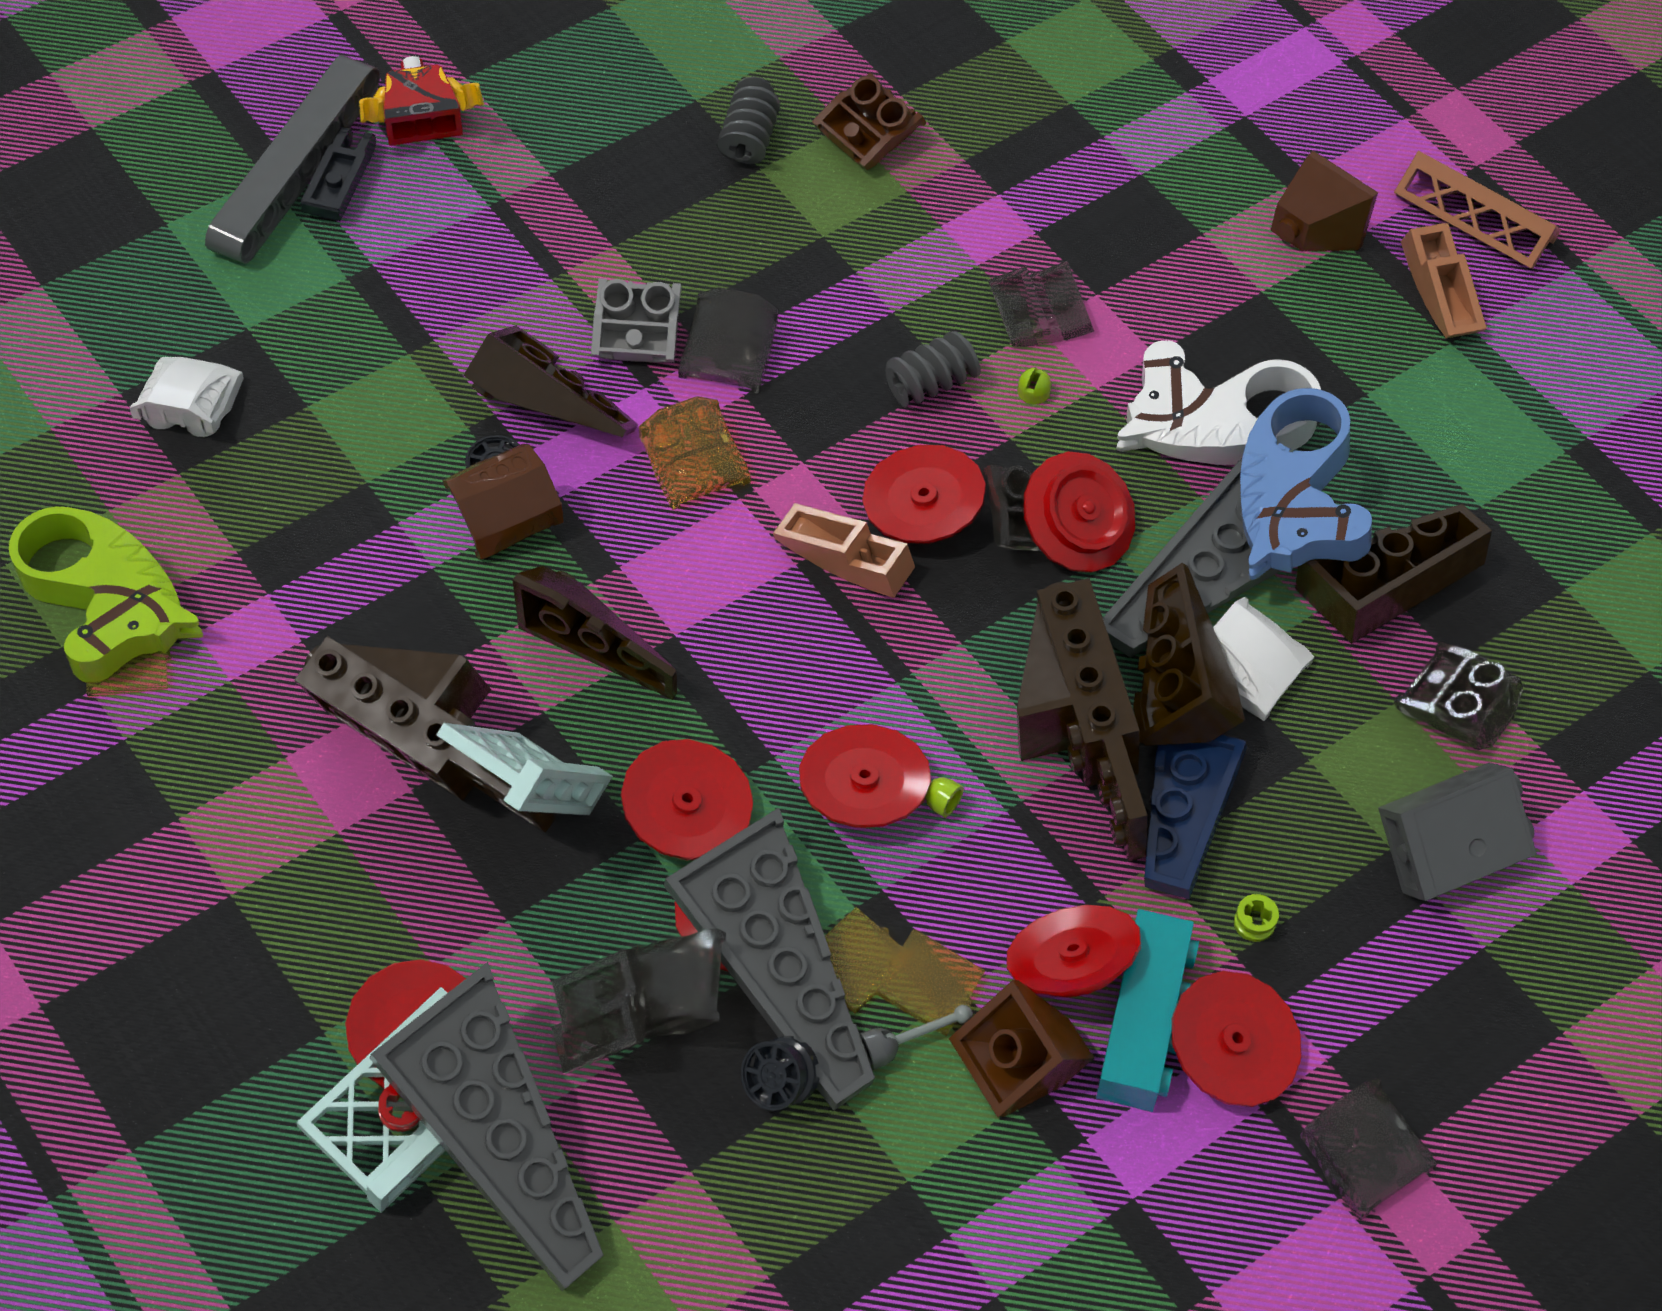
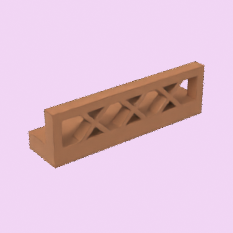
[1394,150,1562,269]

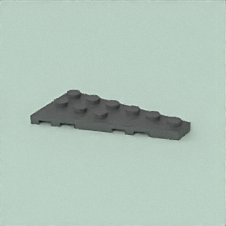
[1103,458,1281,658]
[664,808,875,1111]
[370,962,604,1291]

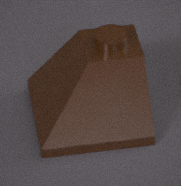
[1270,151,1378,251]
[949,980,1094,1118]

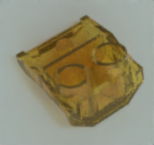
[639,396,751,510]

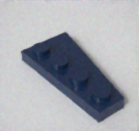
[1144,735,1246,899]

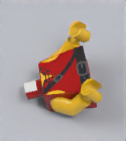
[359,56,484,146]

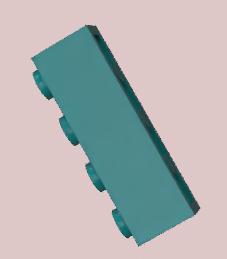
[1096,909,1199,1112]

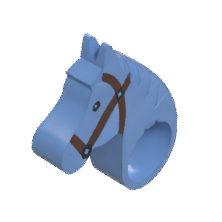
[1240,388,1372,580]

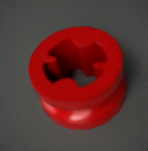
[378,1084,420,1132]

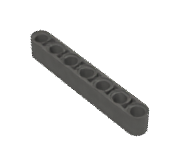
[205,55,380,264]

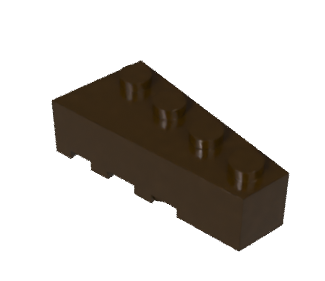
[1295,504,1492,644]

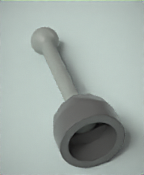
[860,1005,973,1070]

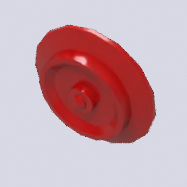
[862,445,986,543]
[1024,451,1136,573]
[799,724,931,828]
[620,739,753,860]
[1007,905,1141,998]
[345,959,466,1089]
[1172,971,1302,1107]

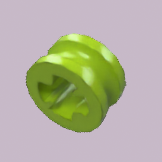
[1234,894,1279,942]

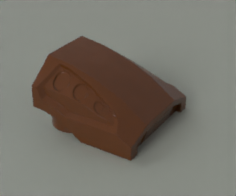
[812,72,926,170]
[443,444,564,560]

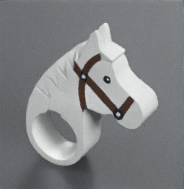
[1116,341,1321,465]

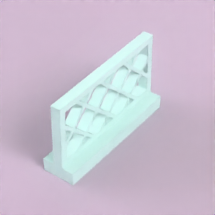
[437,723,613,815]
[297,987,447,1213]

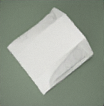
[130,357,244,437]
[1213,597,1314,721]

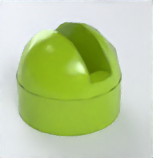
[1017,367,1051,404]
[925,777,964,818]

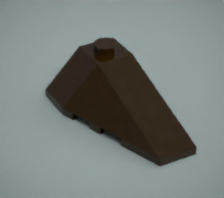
[463,325,638,437]
[1133,562,1245,745]
[512,566,677,700]

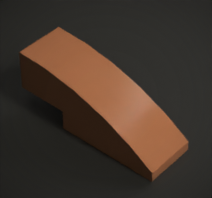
[1401,222,1487,339]
[773,503,915,598]

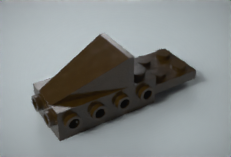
[1017,578,1147,862]
[294,636,556,833]

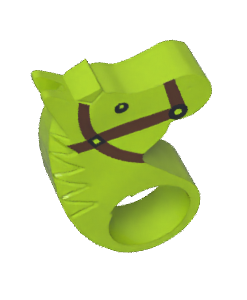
[9,507,203,683]

